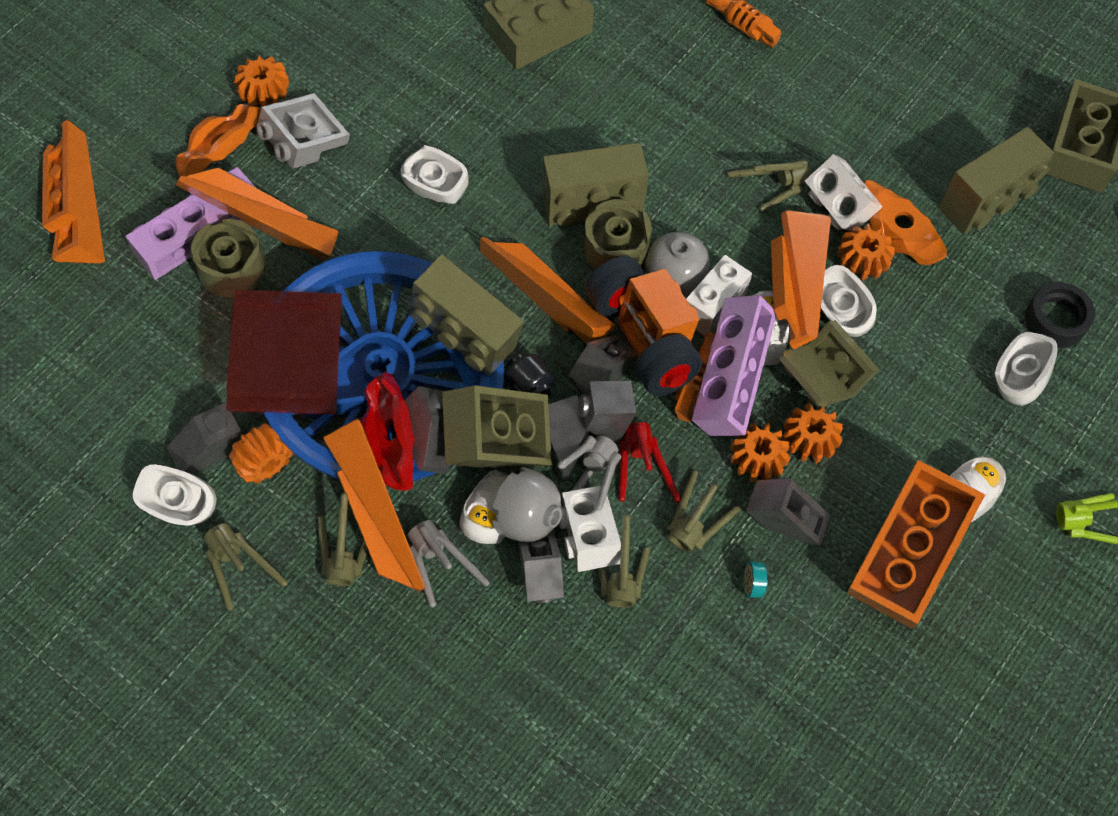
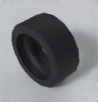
[1025,282,1095,348]

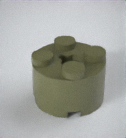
[583,199,652,271]
[191,219,265,300]

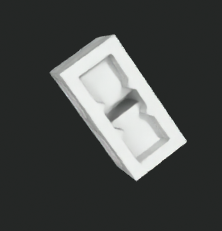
[805,154,883,232]
[686,255,752,336]
[559,486,621,572]

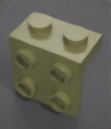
[779,320,880,407]

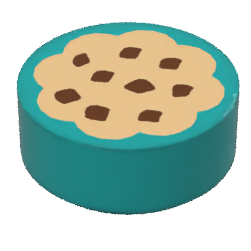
[743,561,767,598]

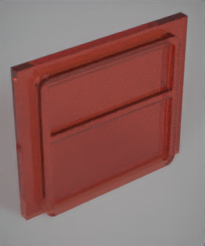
[226,290,342,414]

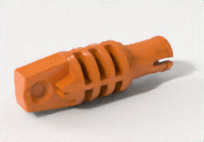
[706,0,781,48]
[674,332,715,422]

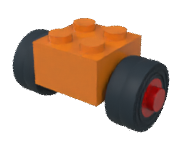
[585,256,702,396]

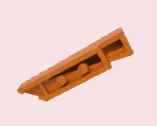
[42,120,105,263]
[175,168,339,261]
[771,210,831,349]
[480,237,616,344]
[323,419,425,592]

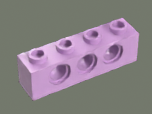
[125,167,256,280]
[692,295,776,436]

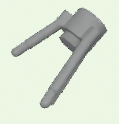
[558,435,621,510]
[408,520,490,607]

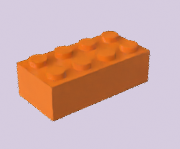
[846,460,986,629]

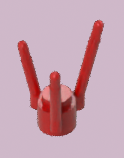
[618,422,681,503]

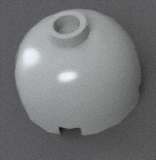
[644,231,710,298]
[493,467,562,543]

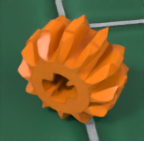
[234,54,289,107]
[837,224,895,281]
[783,402,843,464]
[229,423,292,484]
[730,423,790,483]

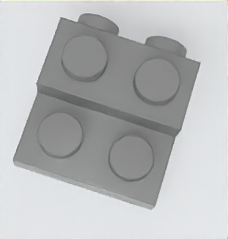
[257,93,350,169]

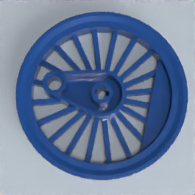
[253,251,504,486]

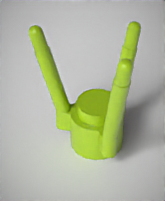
[1056,493,1118,545]

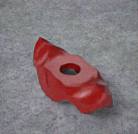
[360,372,415,491]

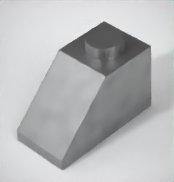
[568,334,639,392]
[578,381,636,444]
[405,386,450,473]
[549,395,589,483]
[167,403,242,474]
[746,479,830,546]
[518,530,564,603]

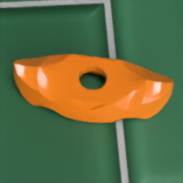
[175,104,261,176]
[864,180,947,265]

